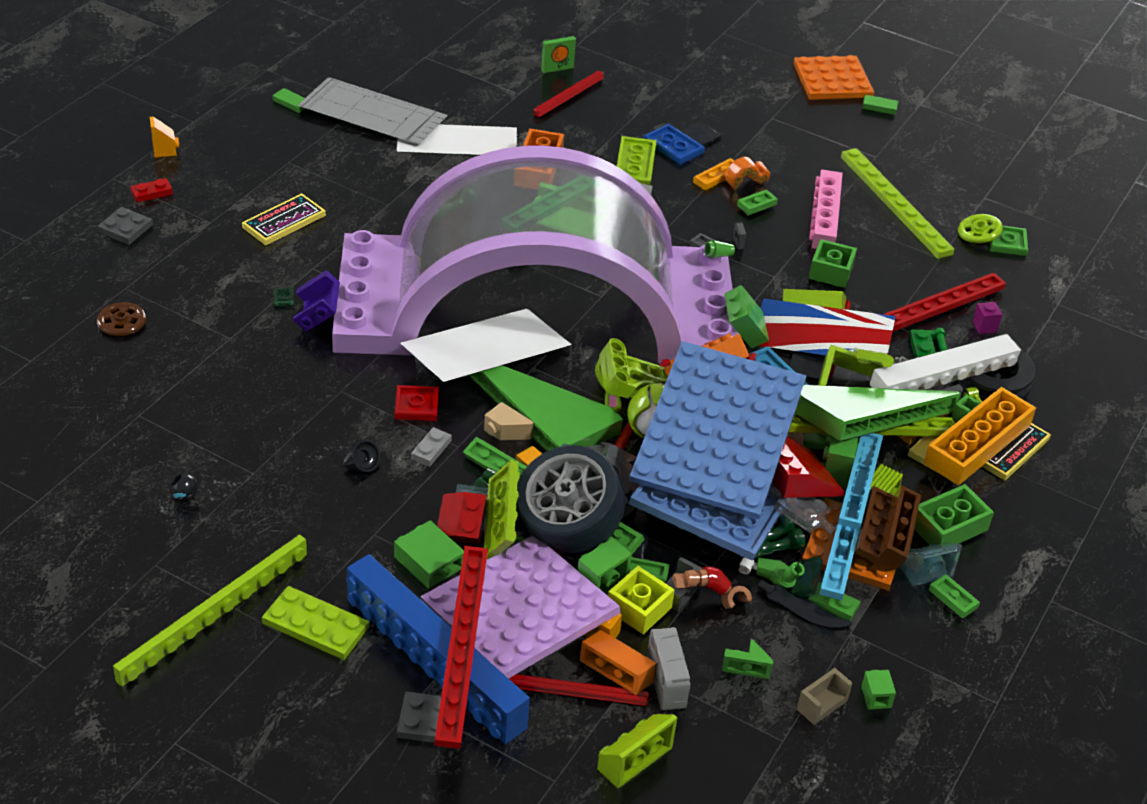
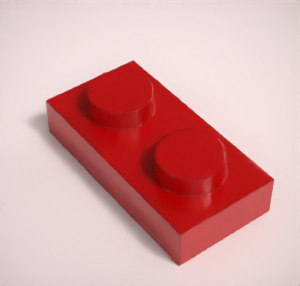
[130,178,173,203]

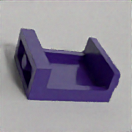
[293,270,340,332]

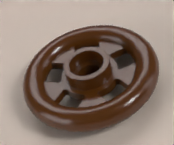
[96,302,146,337]

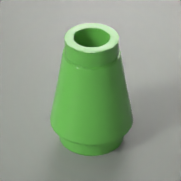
[704,240,735,259]

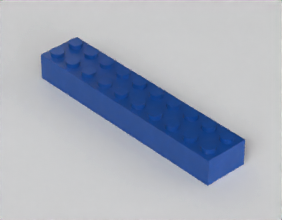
[346,554,530,744]

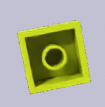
[608,566,675,634]

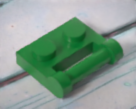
[909,328,948,358]

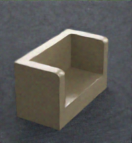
[797,668,852,725]

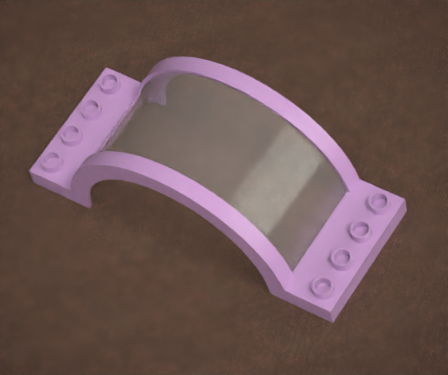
[332,146,738,364]

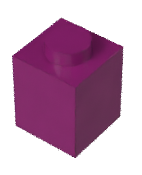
[972,302,1003,334]

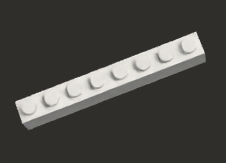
[869,334,1021,390]

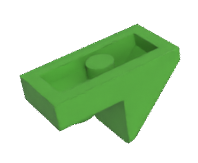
[722,639,773,679]

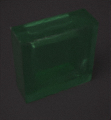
[273,287,294,306]

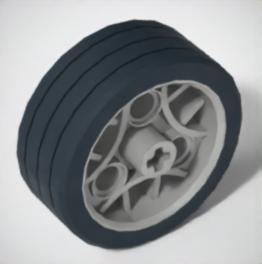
[516,445,625,554]

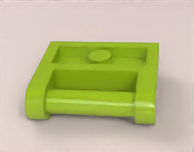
[853,348,894,367]

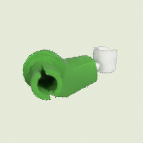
[739,558,805,589]

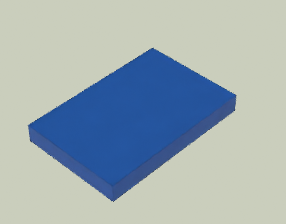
[643,124,705,165]

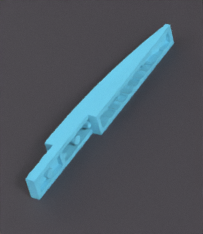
[819,433,883,600]

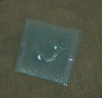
[900,543,962,586]

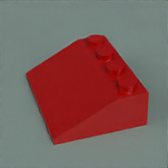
[772,437,845,498]

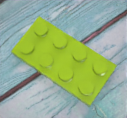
[617,136,657,186]
[484,460,520,559]
[262,586,369,660]

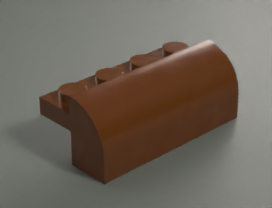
[854,485,921,571]

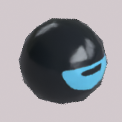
[169,473,198,501]

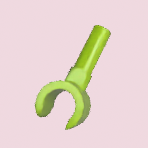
[963,387,983,403]

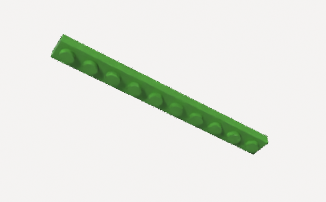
[463,437,644,554]

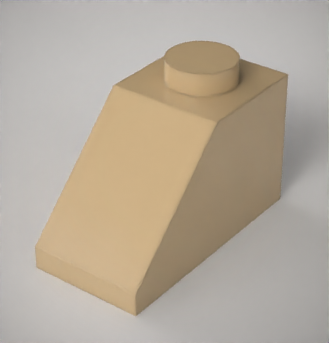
[484,402,534,440]

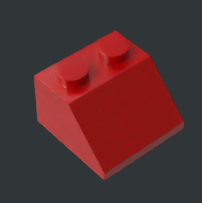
[437,492,487,545]

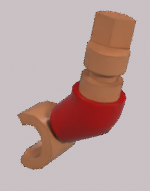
[673,566,752,609]

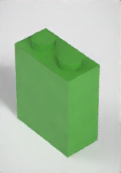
[724,285,769,349]
[394,520,464,589]

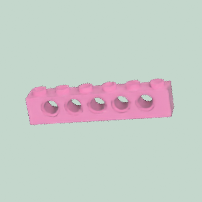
[809,170,842,249]

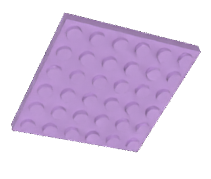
[420,536,620,679]

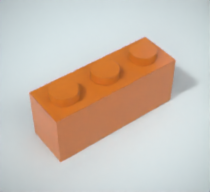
[580,630,657,695]

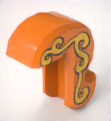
[725,157,770,190]

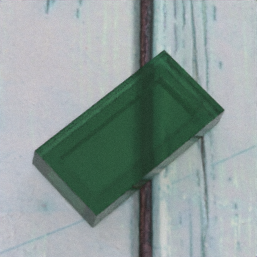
[791,556,823,598]

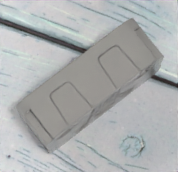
[647,627,690,711]

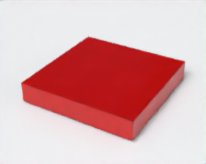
[394,385,439,421]

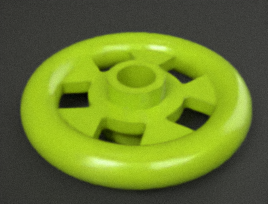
[958,214,1003,243]

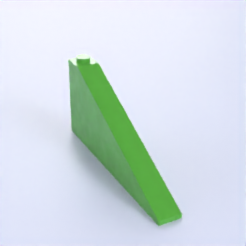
[469,365,623,451]
[795,385,960,441]

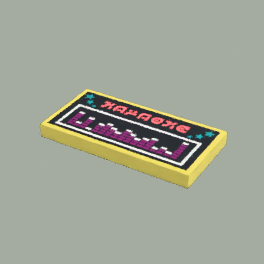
[242,194,326,245]
[982,423,1051,481]

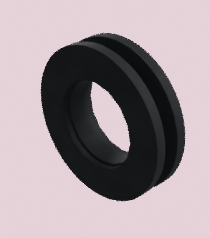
[957,339,1036,400]

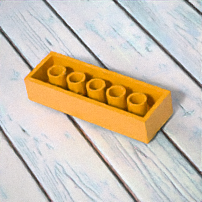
[924,387,1036,486]

